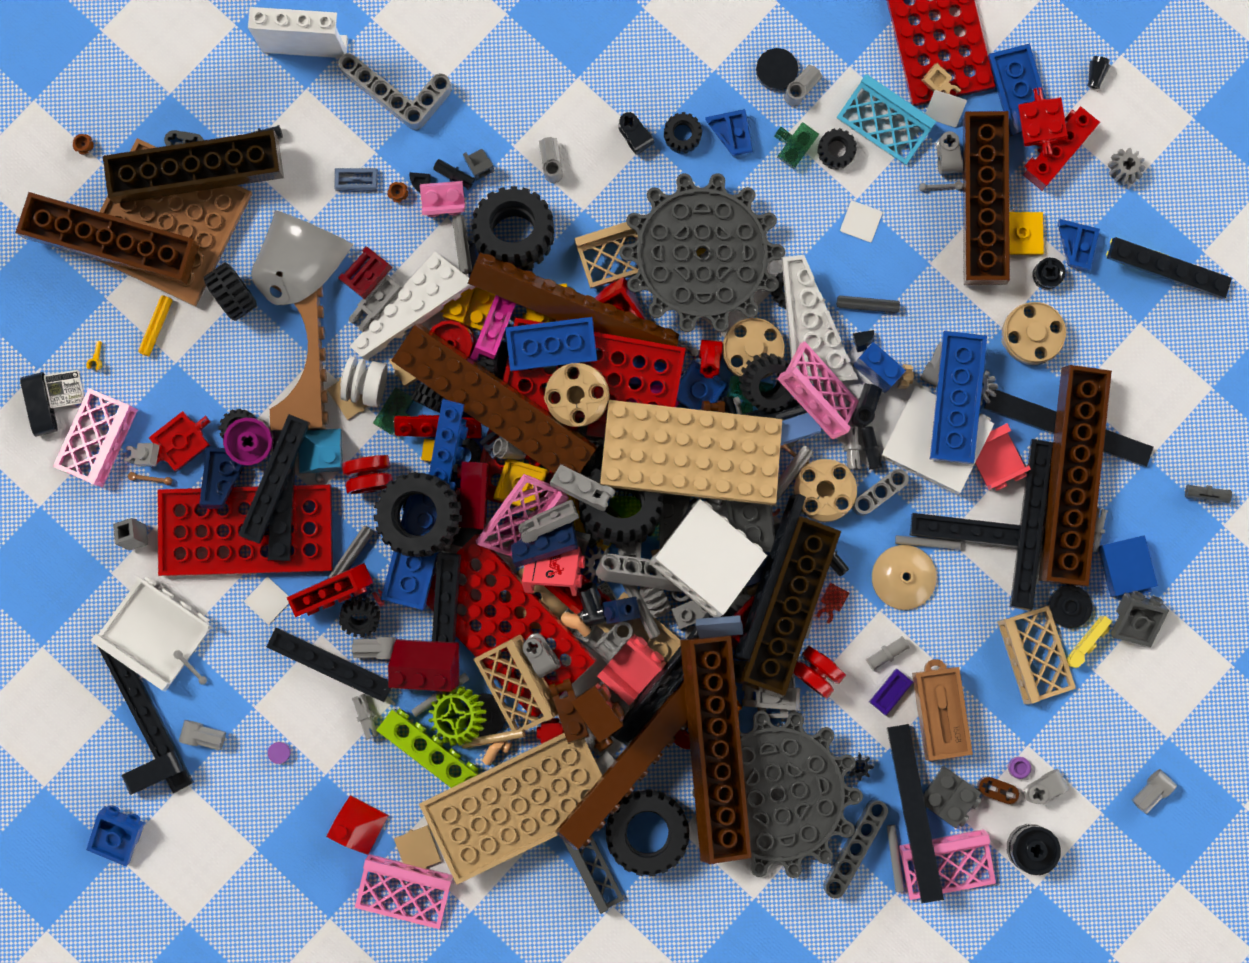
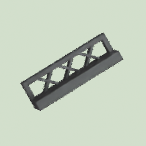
[563,834,624,914]

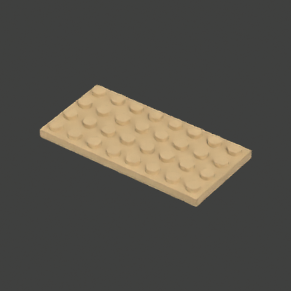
[600,400,782,505]
[419,733,602,885]

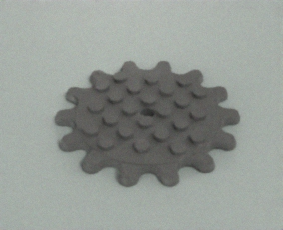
[619,173,785,332]
[692,711,863,878]

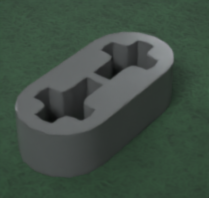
[164,130,204,146]

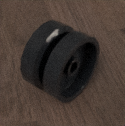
[1006,824,1061,875]

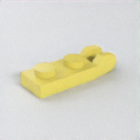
[1067,616,1112,668]

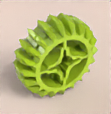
[428,687,487,746]

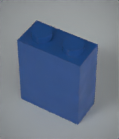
[853,342,906,394]
[1099,535,1158,599]

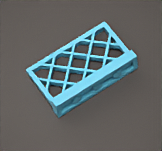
[837,74,936,165]

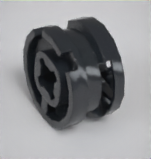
[1032,257,1066,290]

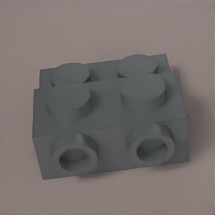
[1110,591,1169,647]
[923,766,982,829]

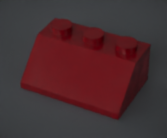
[456,462,489,529]
[388,639,460,692]

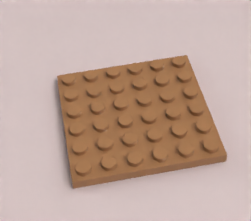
[93,138,253,307]

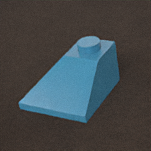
[299,429,343,474]

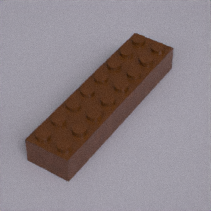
[963,111,1010,285]
[15,192,199,285]

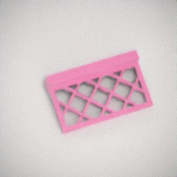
[778,341,858,439]
[53,388,138,488]
[476,474,569,559]
[899,829,996,900]
[355,854,453,929]

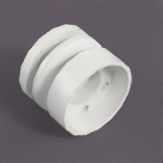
[340,356,388,408]

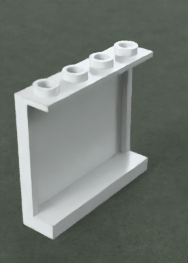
[248,7,348,58]
[880,385,995,495]
[648,499,767,617]
[90,576,212,691]

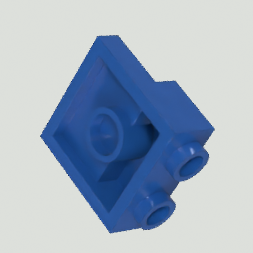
[86,805,145,867]

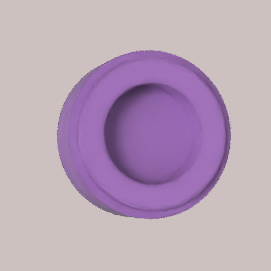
[268,742,291,764]
[1008,757,1031,779]

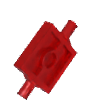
[1018,88,1068,158]
[148,411,211,472]

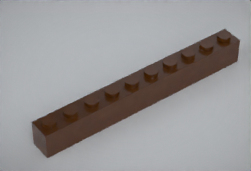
[467,253,679,364]
[555,680,688,850]

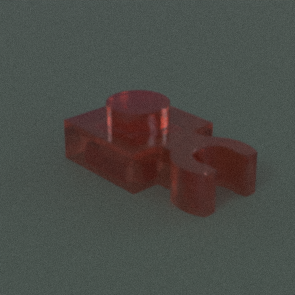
[816,583,849,624]

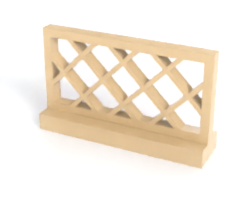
[574,222,638,289]
[997,606,1076,704]
[474,634,558,731]

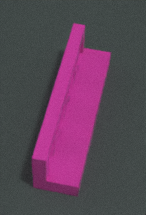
[470,295,516,361]

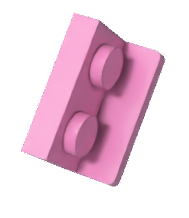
[420,181,465,217]

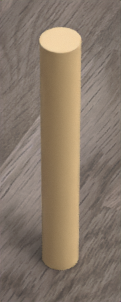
[462,729,525,749]

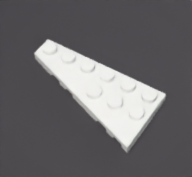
[350,252,475,361]
[781,255,858,384]

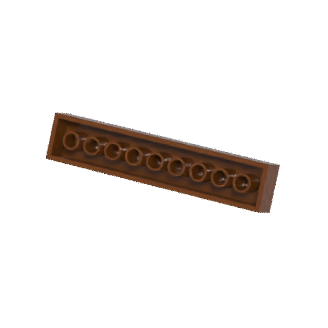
[391,324,598,474]
[1038,365,1112,586]
[680,636,751,864]
[571,682,624,743]

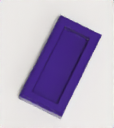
[869,668,914,716]

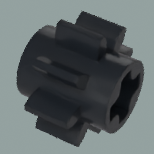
[849,752,874,781]

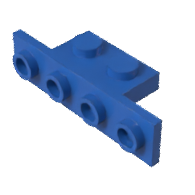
[429,399,468,484]

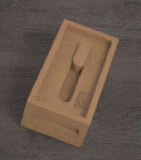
[912,659,973,761]

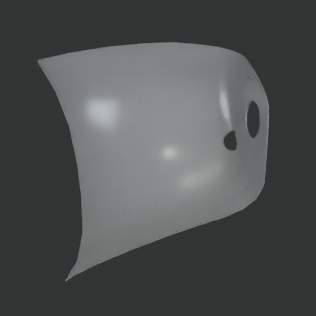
[251,210,353,305]

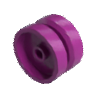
[223,417,273,465]

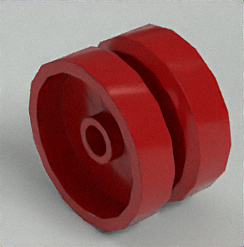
[430,320,477,360]
[342,455,393,494]
[793,645,846,699]

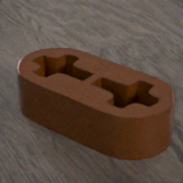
[977,776,1019,804]

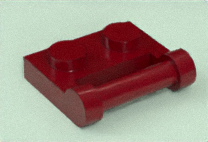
[338,246,392,300]

